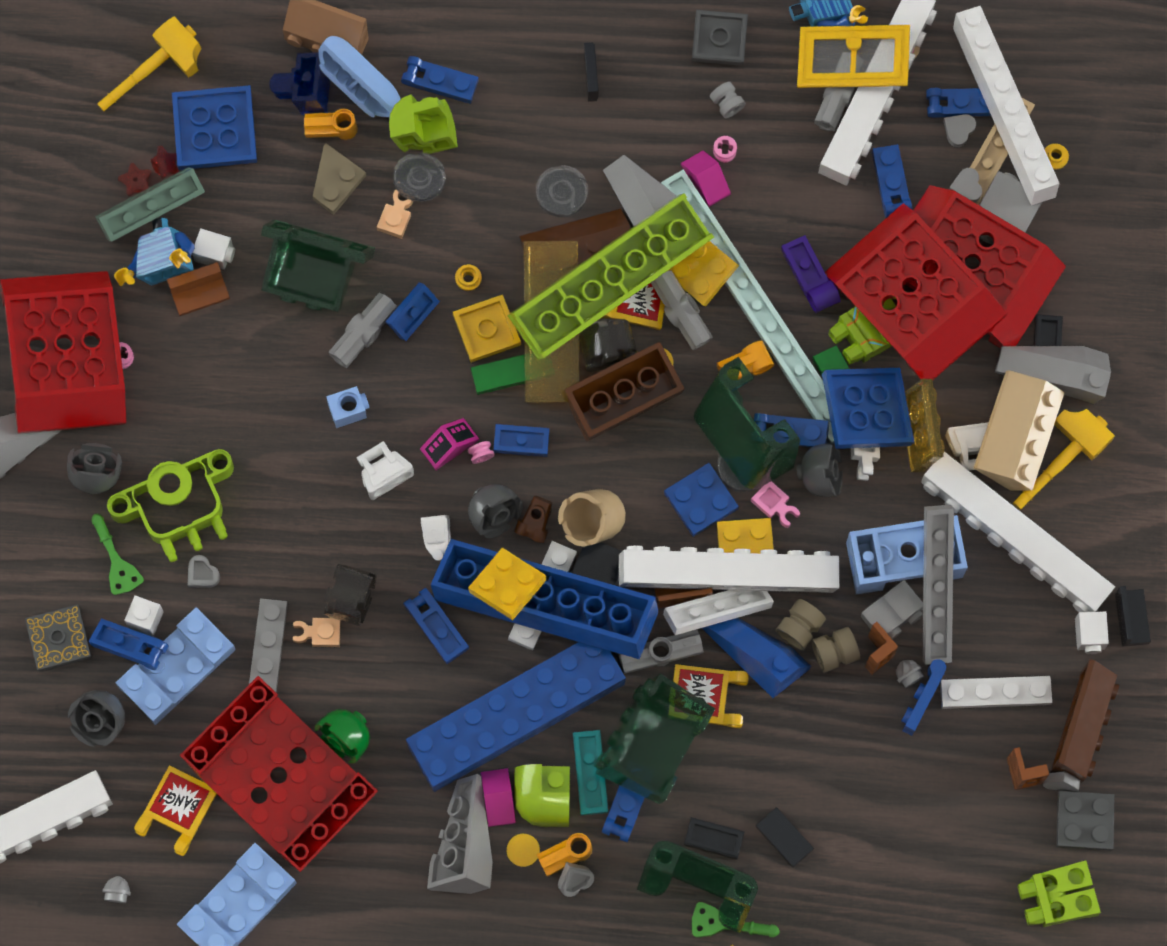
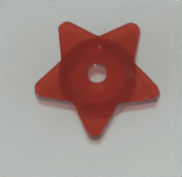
[150,146,179,179]
[118,163,152,196]

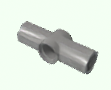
[814,52,864,131]
[651,270,713,350]
[329,292,397,368]
[618,630,704,674]

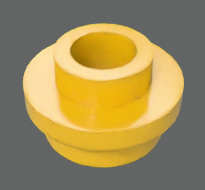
[1044,144,1069,170]
[455,264,482,291]

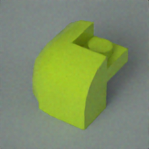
[389,94,458,155]
[514,764,570,827]

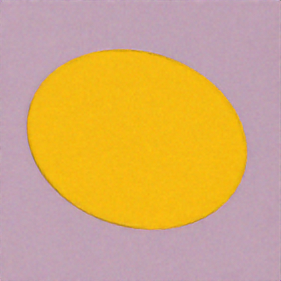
[507,834,540,867]

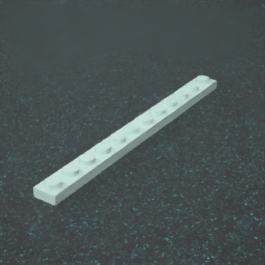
[661,169,834,444]

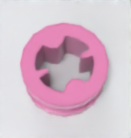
[713,136,737,163]
[119,342,134,369]
[468,441,495,464]

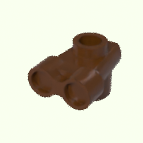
[514,496,552,543]

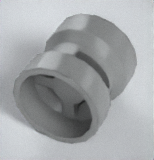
[710,82,746,118]

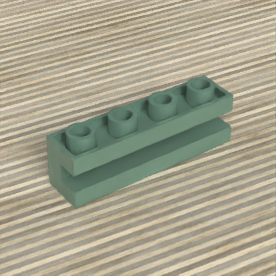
[95,167,205,242]

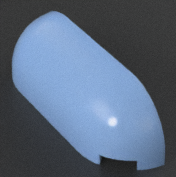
[318,36,401,118]

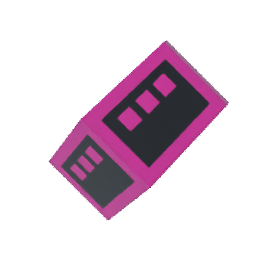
[420,418,479,470]

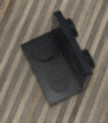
[572,542,626,588]

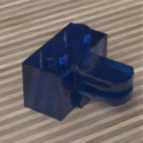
[269,52,330,115]

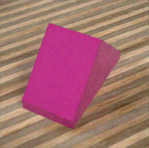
[681,151,731,207]
[481,768,516,827]

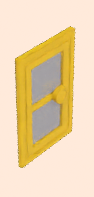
[797,25,910,88]

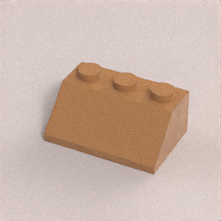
[283,0,369,56]

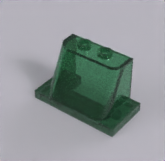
[261,220,375,312]

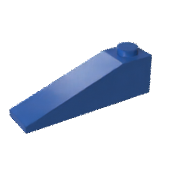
[702,618,811,698]

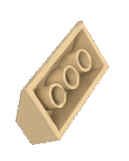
[973,370,1065,491]

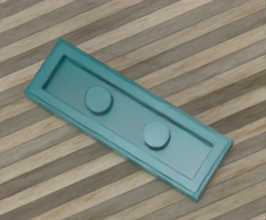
[573,730,608,816]

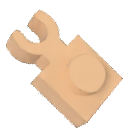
[377,189,413,239]
[293,618,341,647]

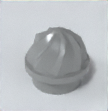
[896,660,924,688]
[102,876,131,903]

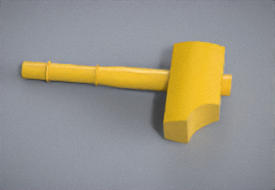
[97,16,202,112]
[1013,409,1115,510]

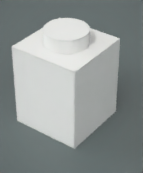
[192,228,235,270]
[124,596,164,637]
[1075,612,1109,654]

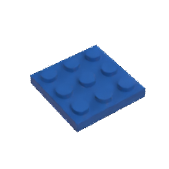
[172,85,257,170]
[822,368,914,449]

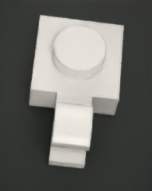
[851,447,880,481]

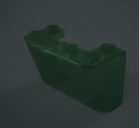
[694,357,800,489]
[594,673,715,804]
[637,841,758,933]

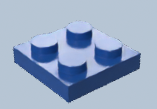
[664,463,739,537]

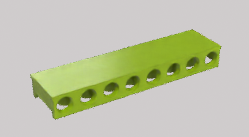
[507,193,714,360]

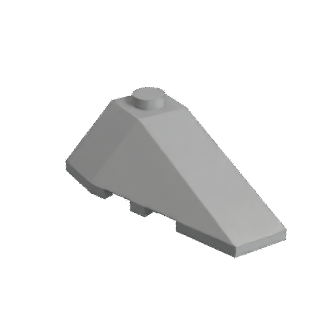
[603,155,676,226]
[995,346,1111,405]
[0,413,61,479]
[427,774,493,894]

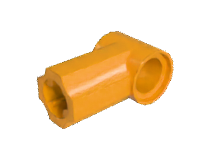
[304,109,358,140]
[717,341,774,385]
[536,833,592,877]

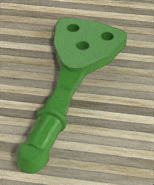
[92,514,144,595]
[692,902,780,938]

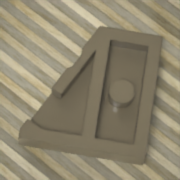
[312,143,366,215]

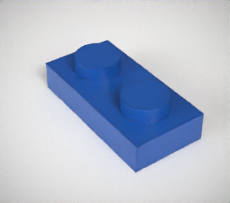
[385,282,440,341]
[494,424,549,457]

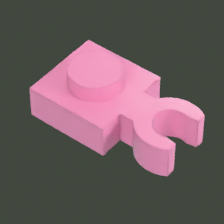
[751,479,800,528]

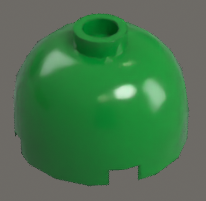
[314,709,370,764]

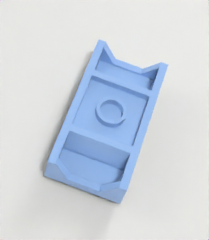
[115,607,236,725]
[177,843,297,946]

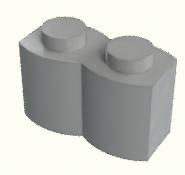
[861,580,923,640]

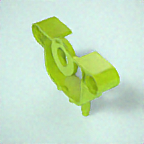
[107,449,234,562]

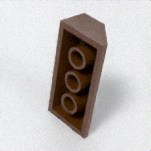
[519,209,631,286]
[564,342,685,442]
[1050,659,1119,783]

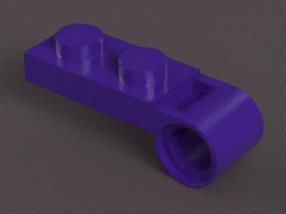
[781,235,841,313]

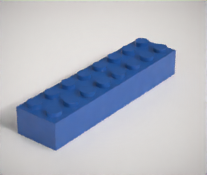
[431,539,658,659]
[406,642,626,792]

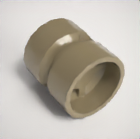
[775,599,826,651]
[811,627,860,673]

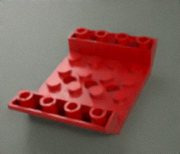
[905,185,1066,348]
[825,203,1008,386]
[0,271,126,434]
[180,676,378,872]

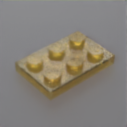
[905,379,945,472]

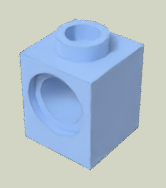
[326,386,370,428]

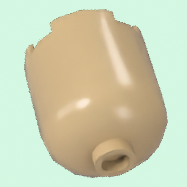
[558,489,626,547]

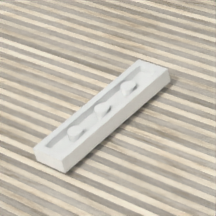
[508,541,577,651]
[663,590,774,635]
[940,676,1052,709]

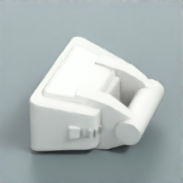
[945,422,989,471]
[356,441,414,500]
[421,515,451,560]

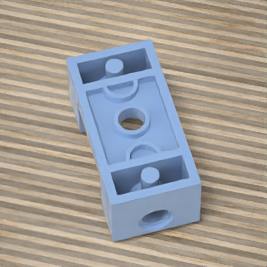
[846,515,968,595]

